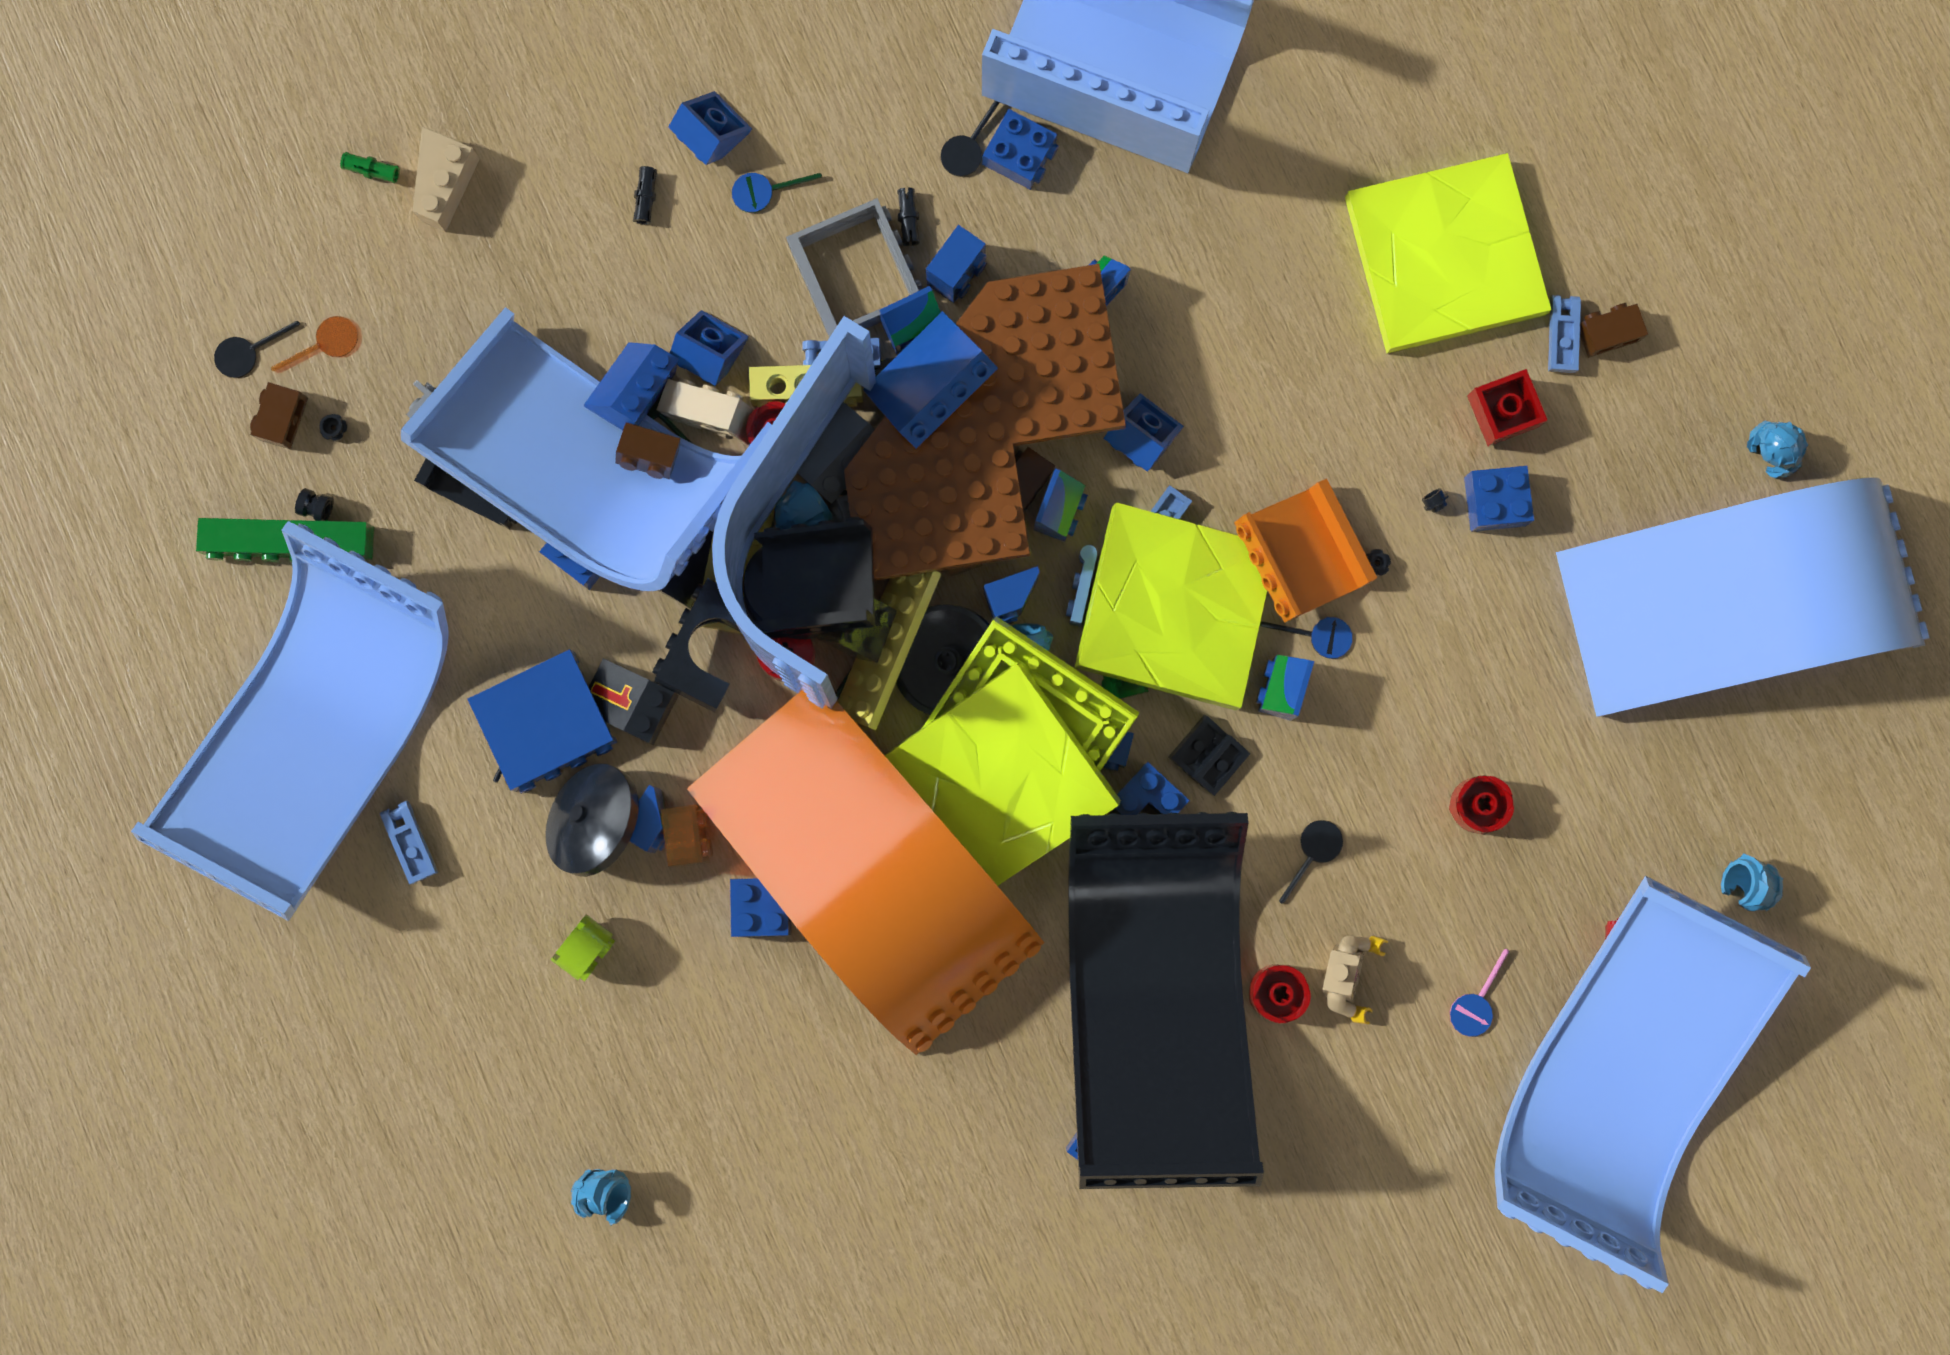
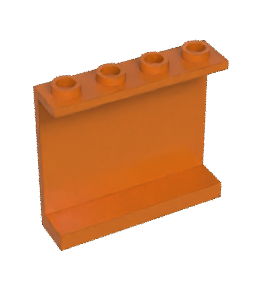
[1234,478,1377,623]

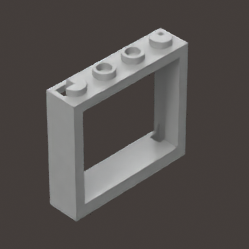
[786,198,923,338]

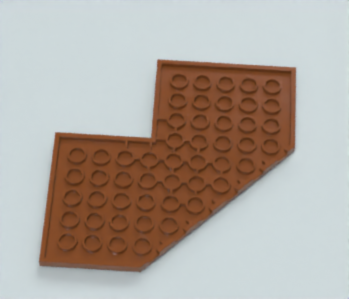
[844,264,1126,581]

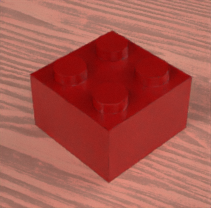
[1467,369,1548,447]

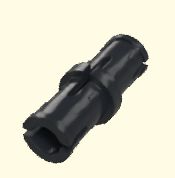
[633,166,657,225]
[897,187,920,246]

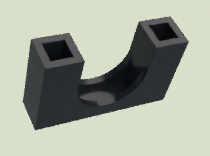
[652,578,757,713]

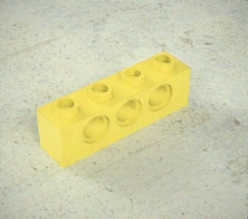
[749,365,863,407]

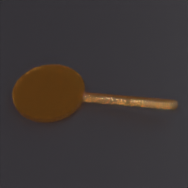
[271,316,358,372]

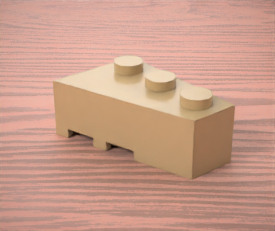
[413,127,480,232]
[657,378,753,446]

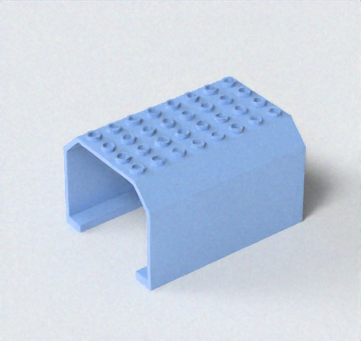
[982,0,1254,173]

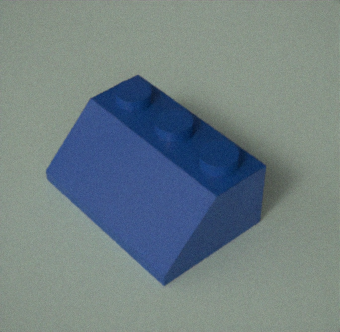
[584,342,679,430]

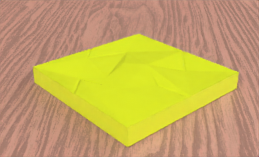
[1345,153,1551,354]
[1074,502,1267,711]
[922,616,1140,771]
[884,660,1121,886]

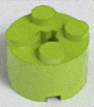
[550,914,615,982]

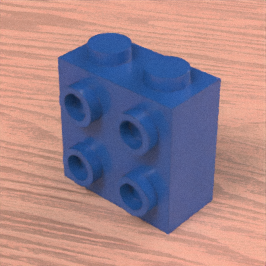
[982,109,1059,190]

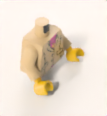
[1323,936,1388,1024]

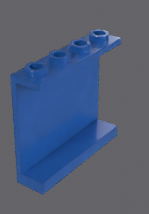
[863,311,998,448]
[467,649,617,794]

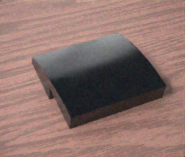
[1168,715,1251,796]

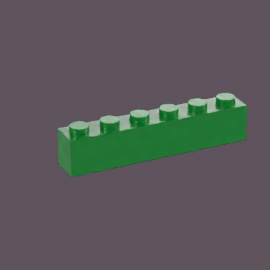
[196,518,374,562]

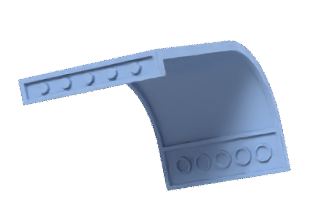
[401,307,772,591]
[712,316,876,709]
[1556,478,1930,717]
[131,521,449,921]
[1495,876,1811,1293]

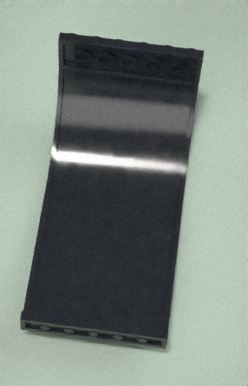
[1068,812,1264,1189]

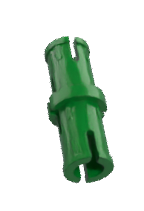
[340,152,400,184]

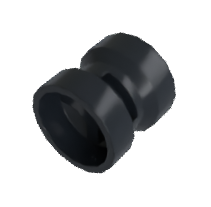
[295,488,334,521]

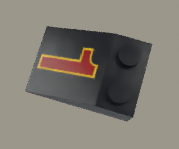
[589,658,679,745]

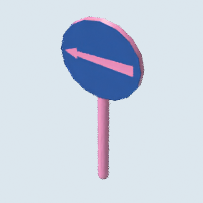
[1450,949,1509,1037]

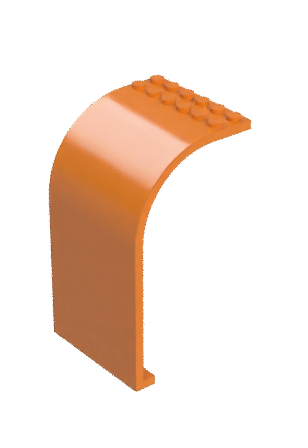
[687,690,1045,1055]

